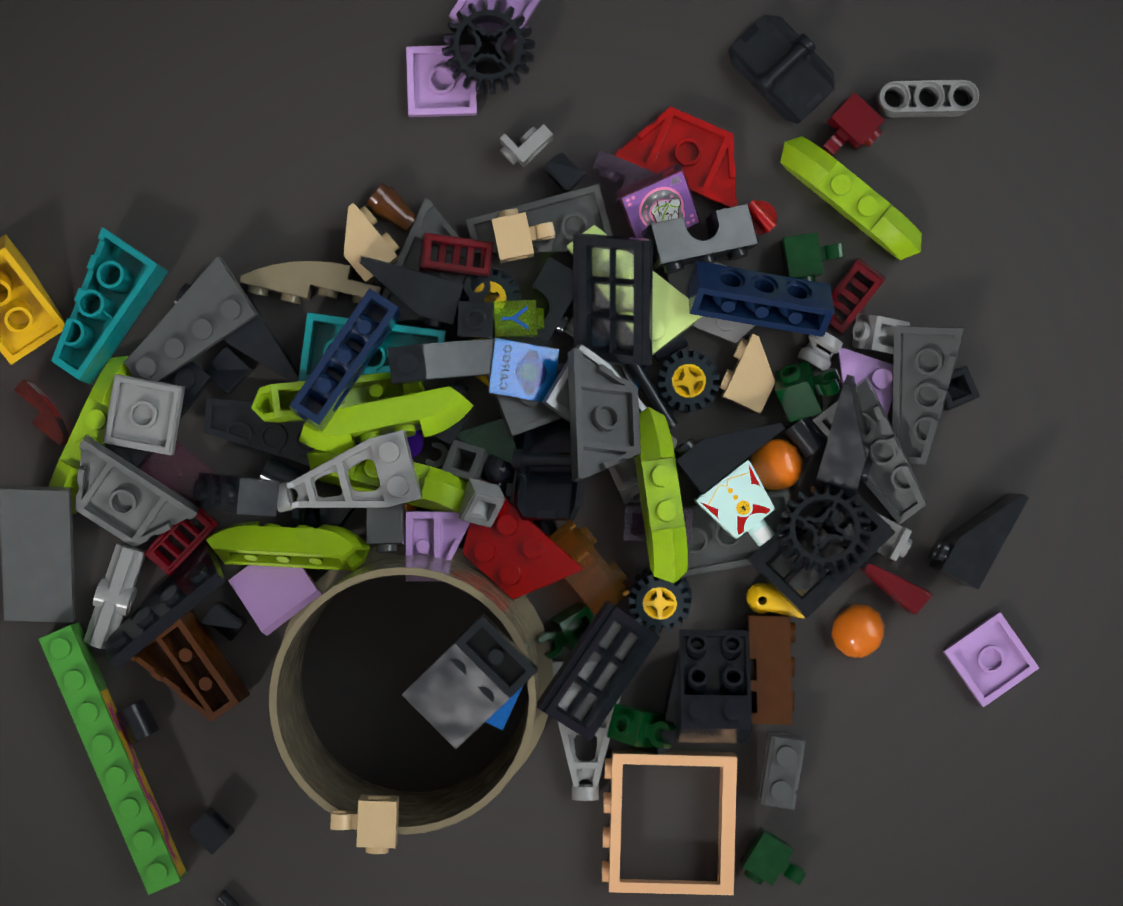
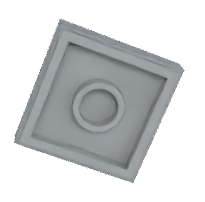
[103,374,185,455]

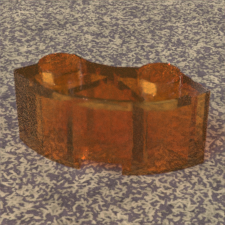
[549,521,630,615]

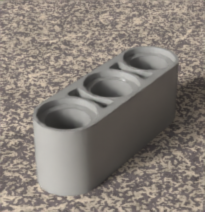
[874,80,980,118]

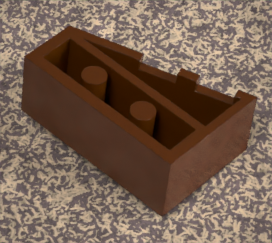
[130,610,250,722]
[745,614,796,725]

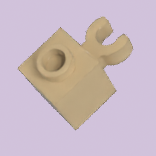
[492,208,555,264]
[330,794,399,854]

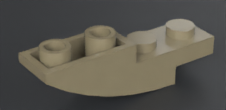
[240,261,383,305]

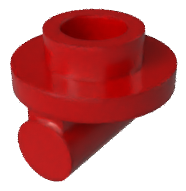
[748,199,777,235]

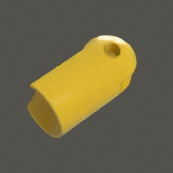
[746,583,807,619]

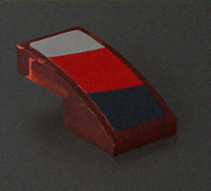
[14,379,70,445]

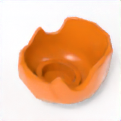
[750,438,804,490]
[831,603,885,658]

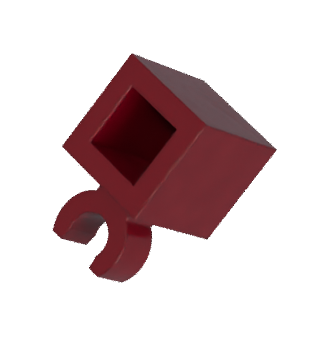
[822,92,885,156]

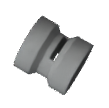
[797,332,843,372]

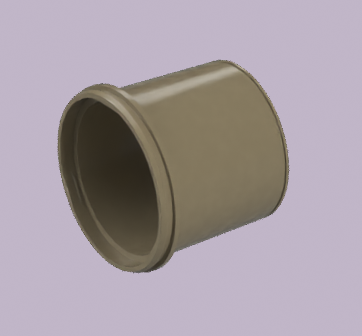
[269,546,553,835]

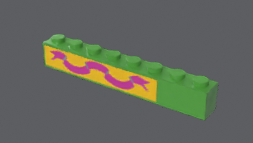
[39,622,187,895]

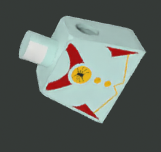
[693,460,775,546]

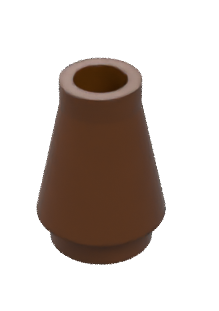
[365,182,417,232]

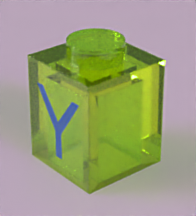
[494,300,544,339]

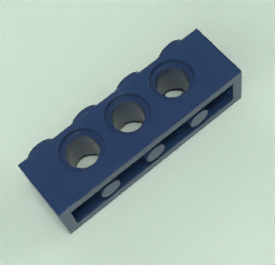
[688,261,834,337]
[289,288,401,432]

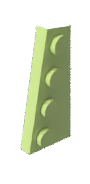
[567,225,703,355]

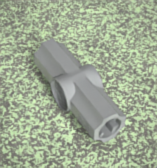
[83,543,145,650]

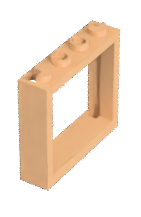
[602,749,737,895]

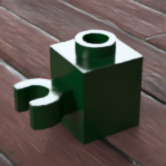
[780,232,845,282]
[775,361,841,422]
[535,601,595,659]
[607,703,676,749]
[740,827,807,886]

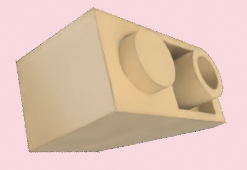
[343,202,399,284]
[719,334,775,415]

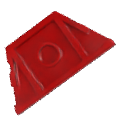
[614,106,738,208]
[462,480,585,600]

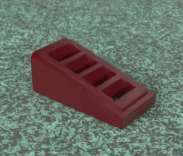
[418,232,494,278]
[829,258,886,335]
[144,501,219,576]
[860,563,933,614]

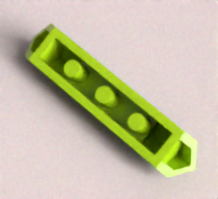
[780,136,922,260]
[48,356,134,514]
[251,372,425,423]
[299,386,474,453]
[634,407,688,583]
[307,449,468,514]
[205,521,370,571]

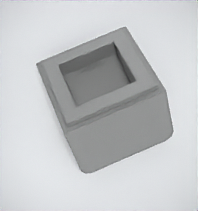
[459,478,505,528]

